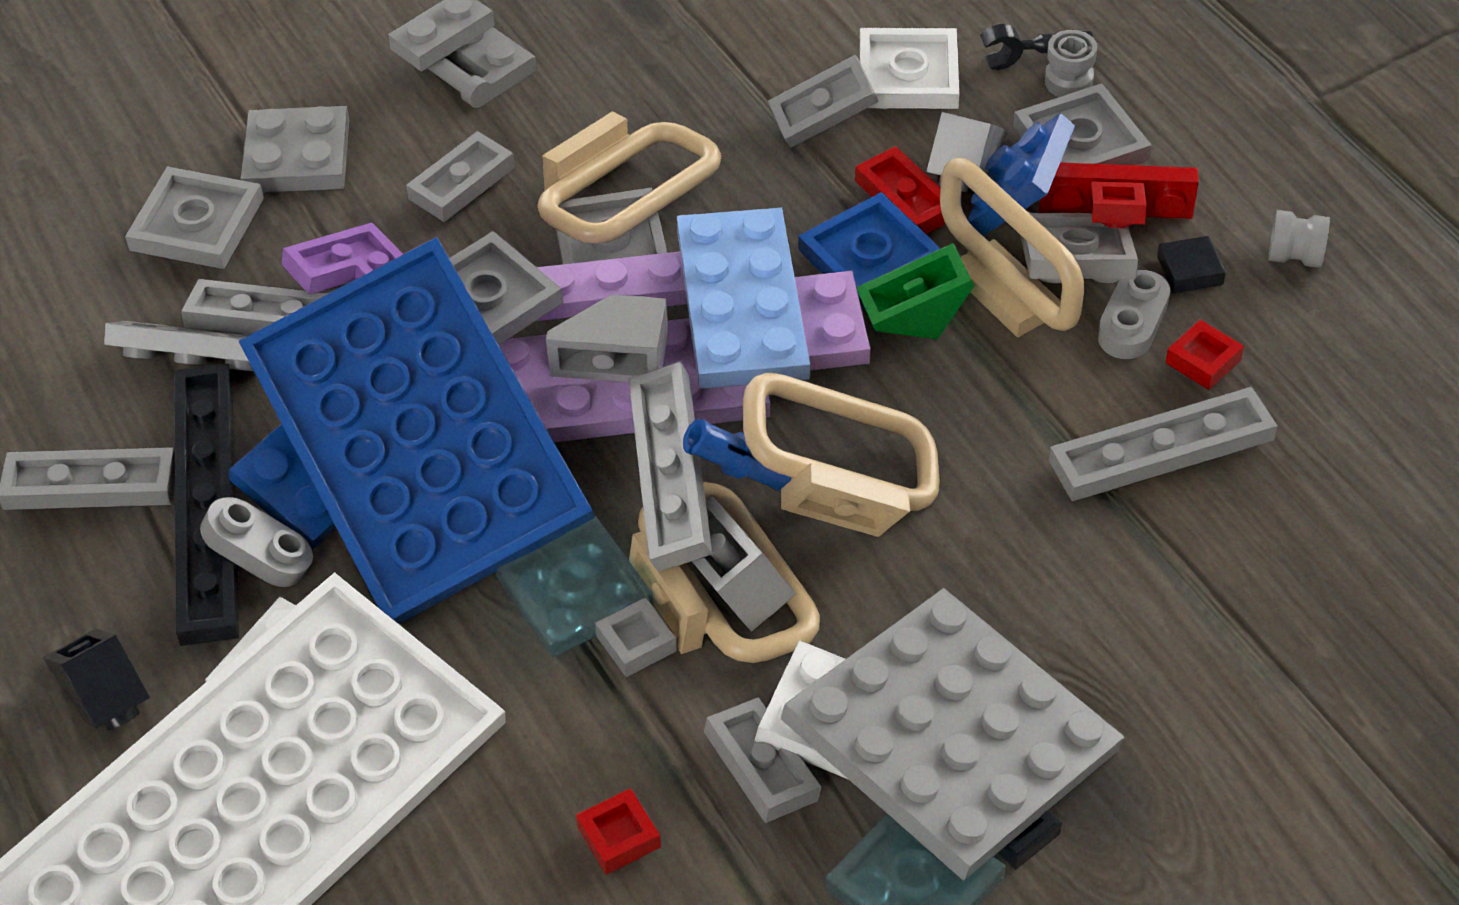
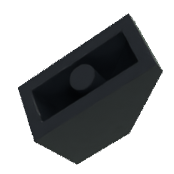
[43,629,150,730]

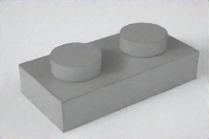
[388,0,495,72]
[768,54,879,148]
[406,131,515,222]
[704,697,821,823]

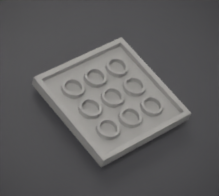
[780,588,1124,881]

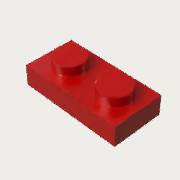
[855,146,946,234]

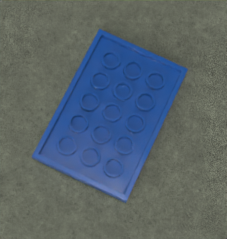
[238,237,595,624]

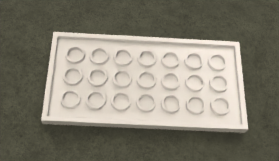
[0,572,506,905]

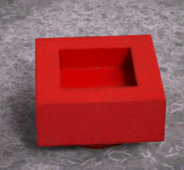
[1090,181,1147,228]
[1165,319,1244,390]
[576,788,661,875]

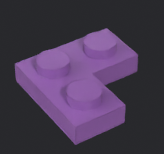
[281,223,403,294]

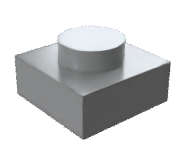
[595,597,677,677]

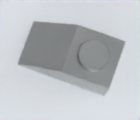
[926,112,1008,193]
[546,294,668,383]
[692,496,796,632]

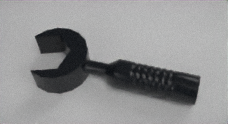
[980,24,1093,70]

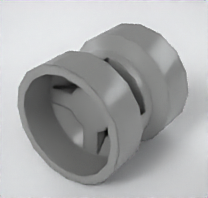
[1045,30,1097,97]
[1268,210,1330,268]

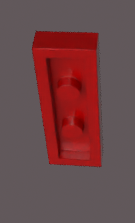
[1039,162,1199,219]

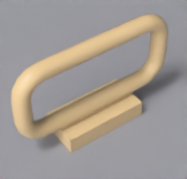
[537,111,722,244]
[940,157,1084,338]
[743,372,940,537]
[627,482,820,663]

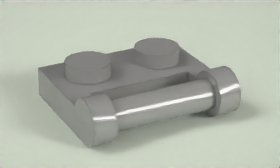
[427,27,536,108]

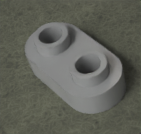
[1098,270,1170,359]
[200,497,313,587]

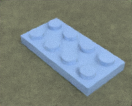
[677,207,810,389]

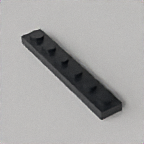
[174,364,239,646]

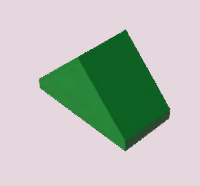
[856,243,974,340]

